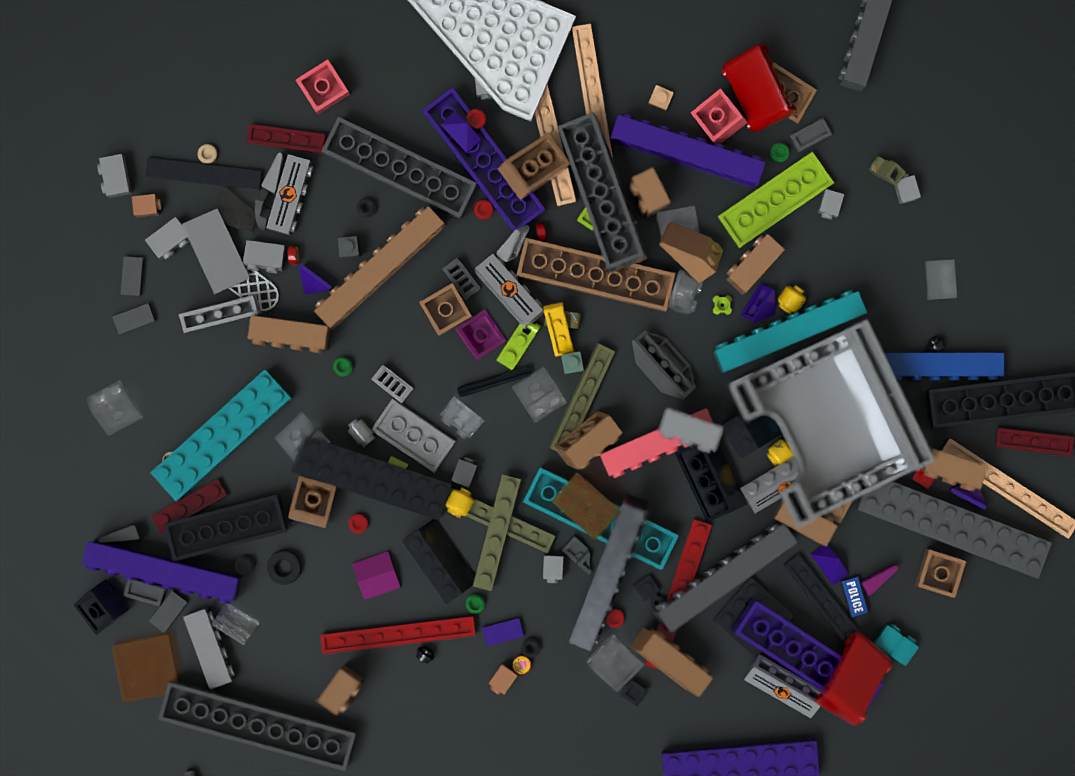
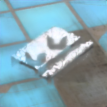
[656,206,700,240]
[925,260,957,300]
[212,604,259,645]

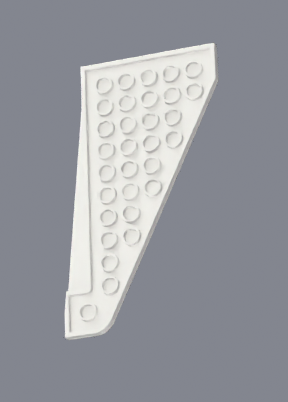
[408,0,576,121]

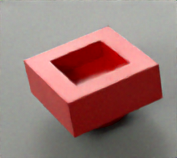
[911,469,935,489]

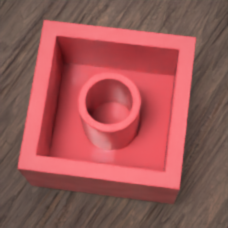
[296,59,350,115]
[691,88,748,144]

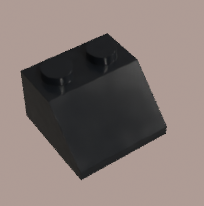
[73,579,129,635]

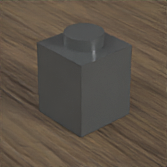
[338,236,360,259]
[451,457,477,487]

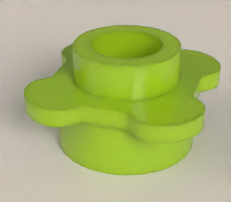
[713,296,732,315]

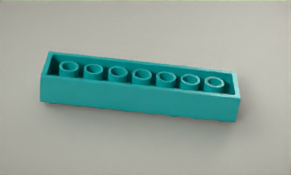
[713,290,867,373]
[150,370,293,501]
[523,468,679,570]

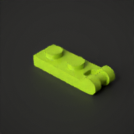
[497,323,541,371]

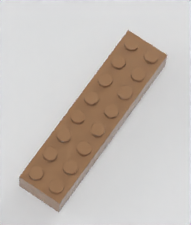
[315,206,445,330]
[517,238,676,312]

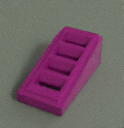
[861,564,898,596]

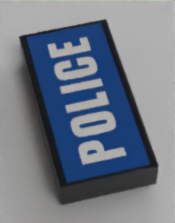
[840,576,869,618]

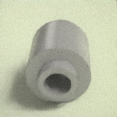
[347,418,375,448]

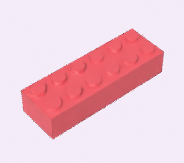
[599,408,714,478]

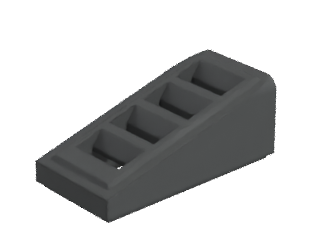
[442,258,481,300]
[98,524,142,543]

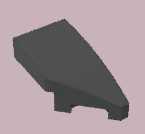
[255,188,271,230]
[561,535,591,575]

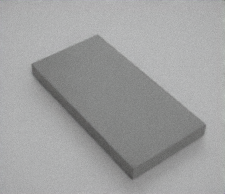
[182,209,250,294]
[371,398,456,473]

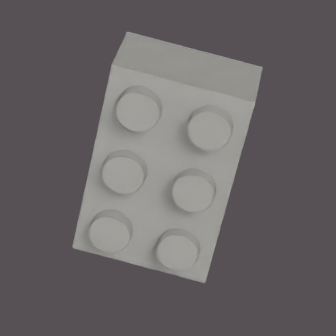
[658,409,723,453]

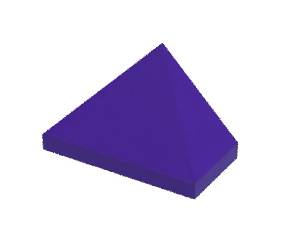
[441,112,481,153]
[299,264,333,295]
[740,283,775,323]
[948,485,987,510]
[810,545,849,585]

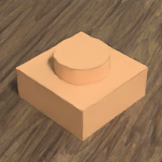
[648,85,674,111]

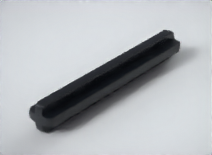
[457,366,531,397]

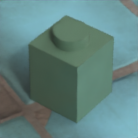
[561,352,584,375]

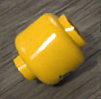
[778,285,806,314]
[767,439,793,466]
[446,488,474,518]

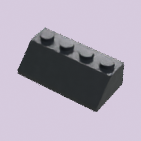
[675,443,747,522]
[402,519,475,604]

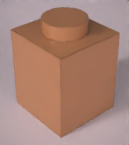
[132,194,162,217]
[489,663,518,695]

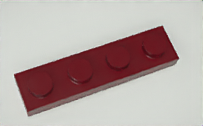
[247,124,326,154]
[994,428,1074,456]
[151,479,228,533]

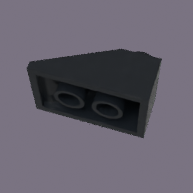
[721,413,783,458]

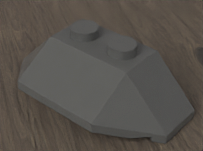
[632,330,696,399]

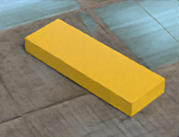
[543,302,574,357]

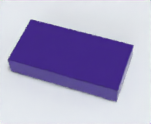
[482,618,524,646]

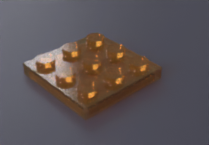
[112,634,178,703]

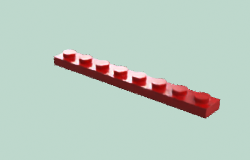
[645,519,712,670]
[320,616,476,654]

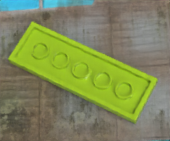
[718,152,834,248]

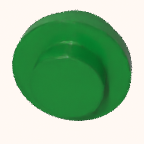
[770,143,790,162]
[333,357,353,376]
[466,594,485,614]

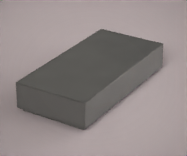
[789,117,832,153]
[121,256,144,296]
[112,303,156,335]
[123,579,166,606]
[149,591,188,633]

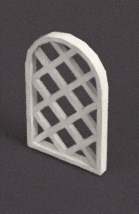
[229,266,279,311]

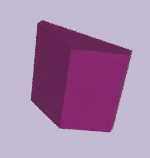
[455,310,506,360]
[352,551,401,600]

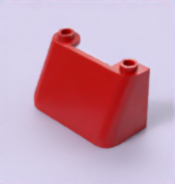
[721,43,798,133]
[814,631,893,726]

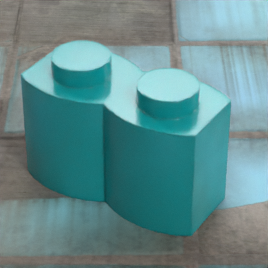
[873,624,919,666]

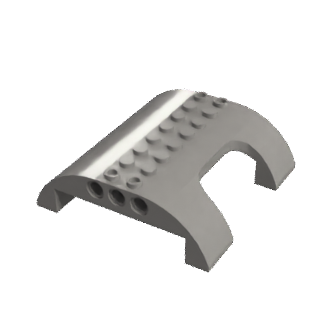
[729,320,935,528]

